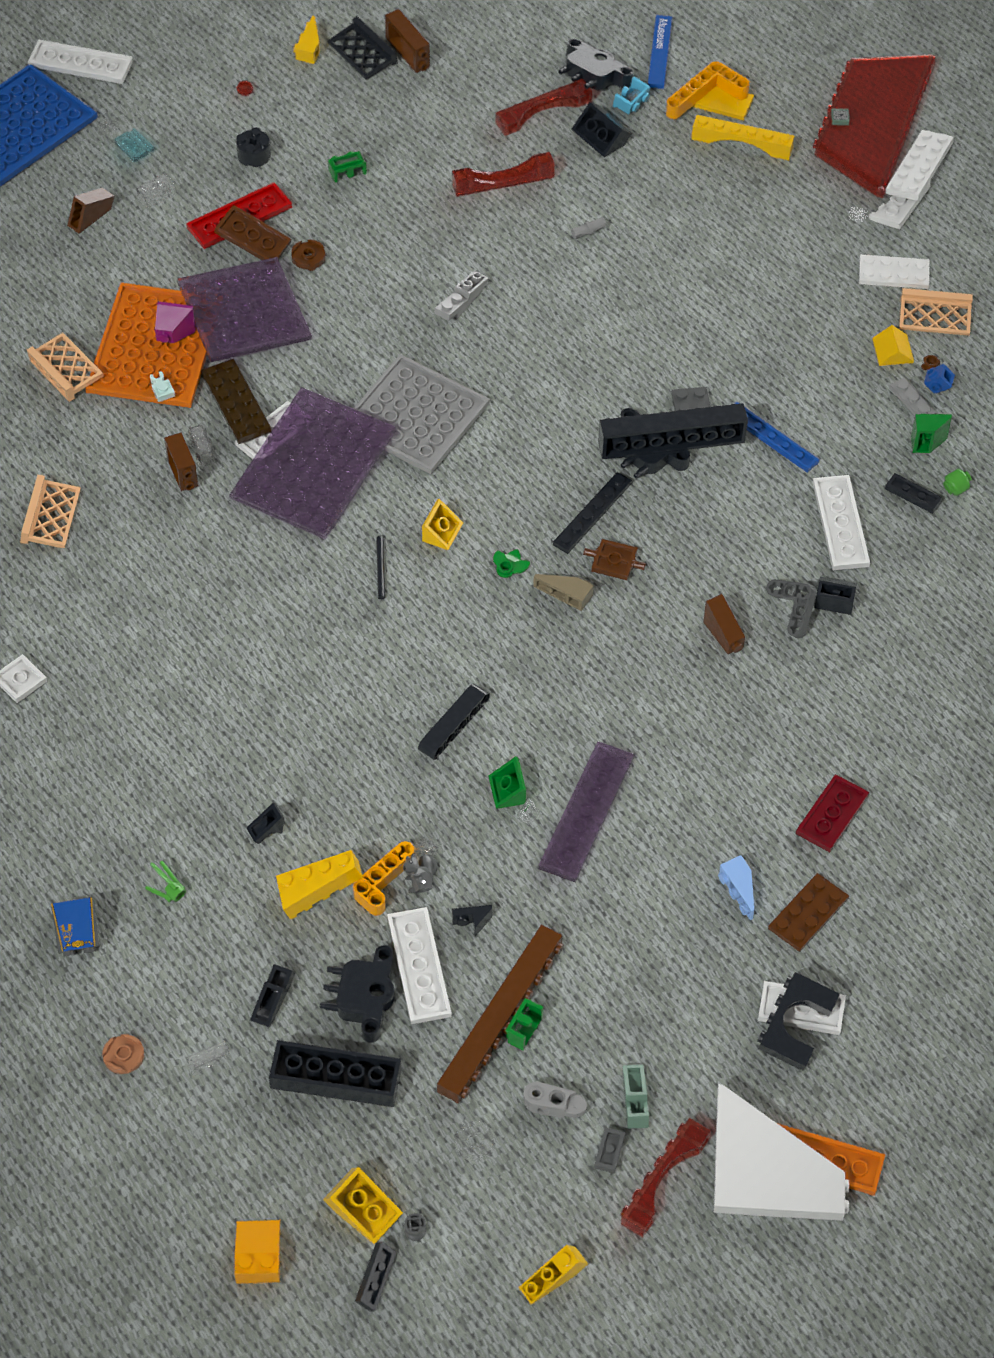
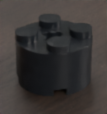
[236,127,271,167]

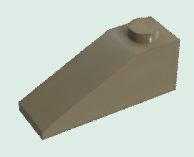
[533,574,594,611]

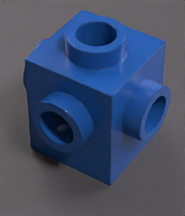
[924,364,955,394]

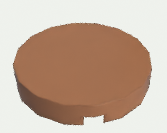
[102,1034,144,1074]

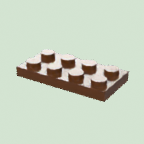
[214,205,291,267]
[768,873,849,952]

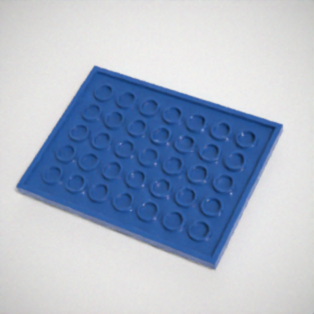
[0,64,98,186]

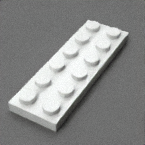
[28,40,133,84]
[886,130,954,201]
[812,475,870,570]
[387,907,451,1024]

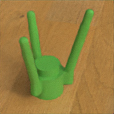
[145,861,186,903]

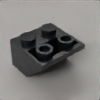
[814,576,857,615]

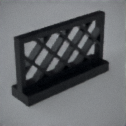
[327,16,398,80]

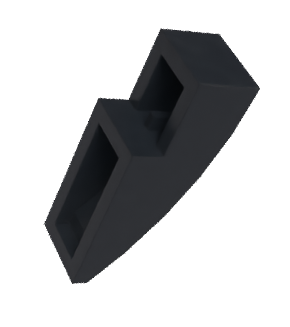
[250,964,295,1028]

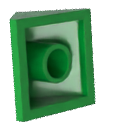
[488,756,526,809]

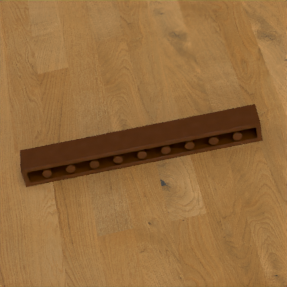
[437,924,564,1104]

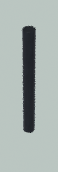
[376,536,385,599]

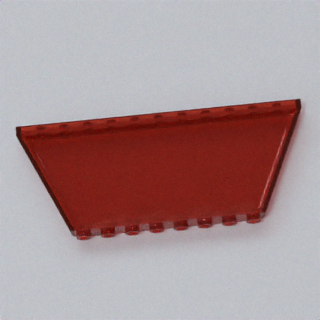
[813,54,936,198]

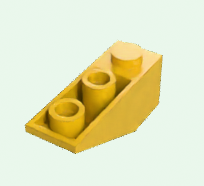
[293,16,320,64]
[519,1245,588,1305]

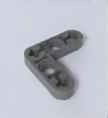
[766,579,816,639]

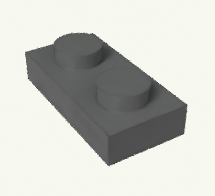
[594,1127,625,1174]

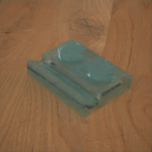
[114,128,154,162]

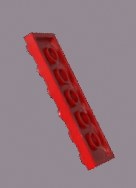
[186,182,292,249]

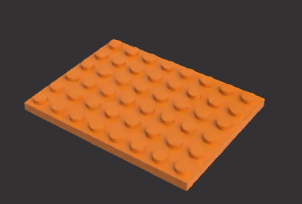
[85,282,223,408]

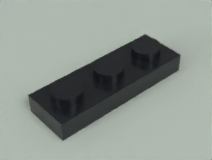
[885,473,943,514]
[355,1242,396,1312]

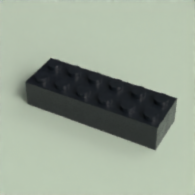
[269,1040,402,1107]

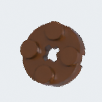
[291,239,326,271]

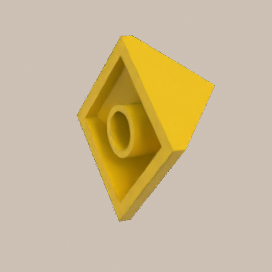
[872,325,914,366]
[422,498,463,550]

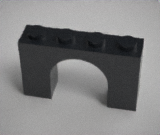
[757,972,840,1071]

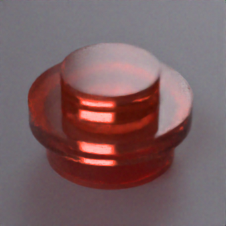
[237,80,253,96]

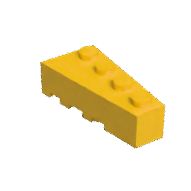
[276,850,362,920]

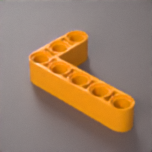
[666,61,750,119]

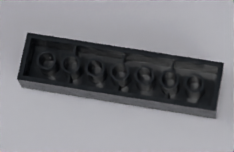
[598,403,748,460]

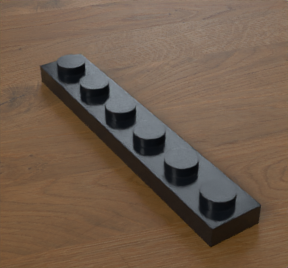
[553,472,632,554]

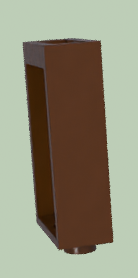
[385,9,430,73]

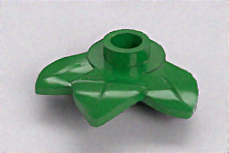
[493,549,530,578]

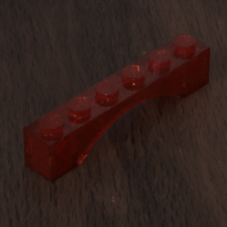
[495,79,592,136]
[452,152,555,197]
[620,1118,711,1238]

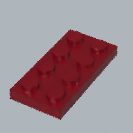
[796,774,870,853]

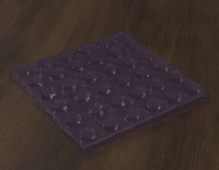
[177,257,312,362]

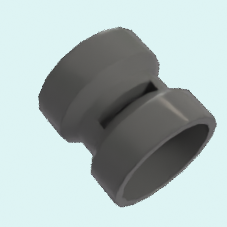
[404,1213,426,1241]

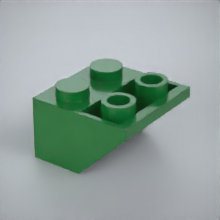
[911,414,952,453]

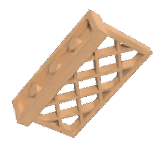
[899,288,973,336]
[27,333,103,402]
[20,474,81,548]

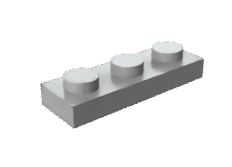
[889,378,936,416]

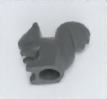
[403,854,437,893]

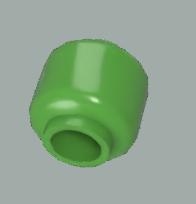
[943,469,972,496]

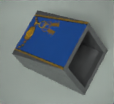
[51,897,100,957]

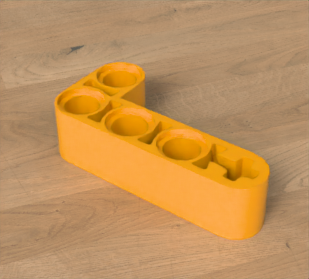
[353,841,414,916]

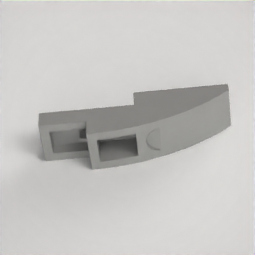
[434,271,489,321]

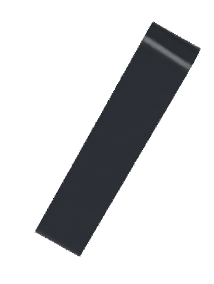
[418,683,490,760]

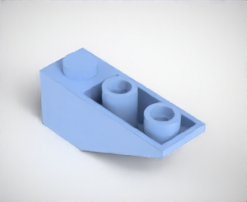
[718,855,754,920]

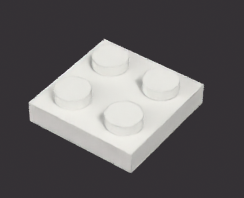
[0,654,47,703]

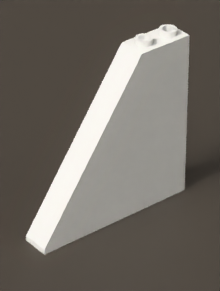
[714,1084,849,1221]

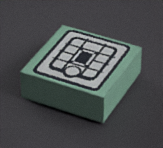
[831,109,849,125]

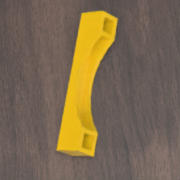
[691,115,795,160]

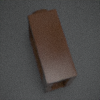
[164,432,198,491]

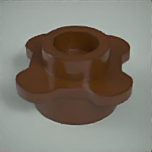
[921,355,941,370]

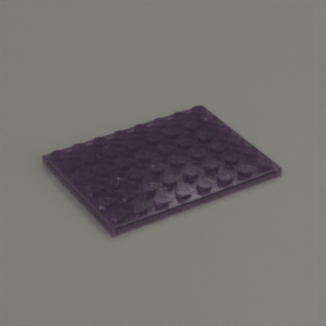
[229,387,396,540]

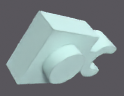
[150,371,175,402]

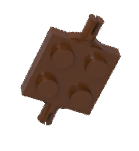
[583,539,646,581]

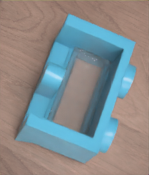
[613,76,650,115]

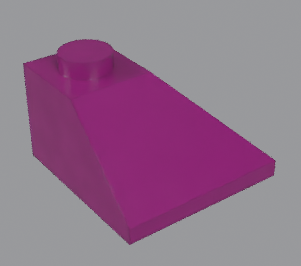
[155,301,196,343]

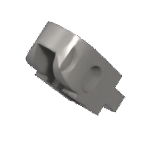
[524,1082,587,1118]

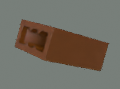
[67,187,114,234]
[703,594,745,654]

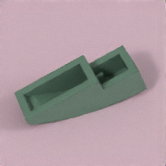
[622,1065,649,1129]

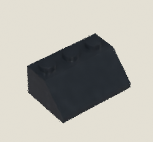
[571,102,633,158]

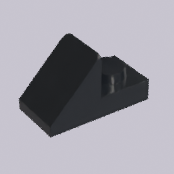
[246,802,284,844]
[452,905,492,937]

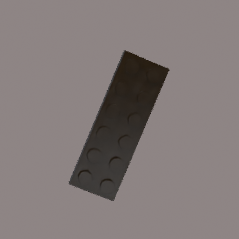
[201,358,272,444]

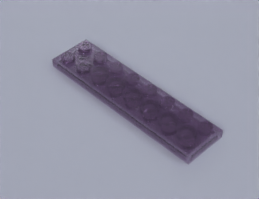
[538,741,634,883]

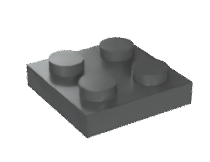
[671,387,711,411]

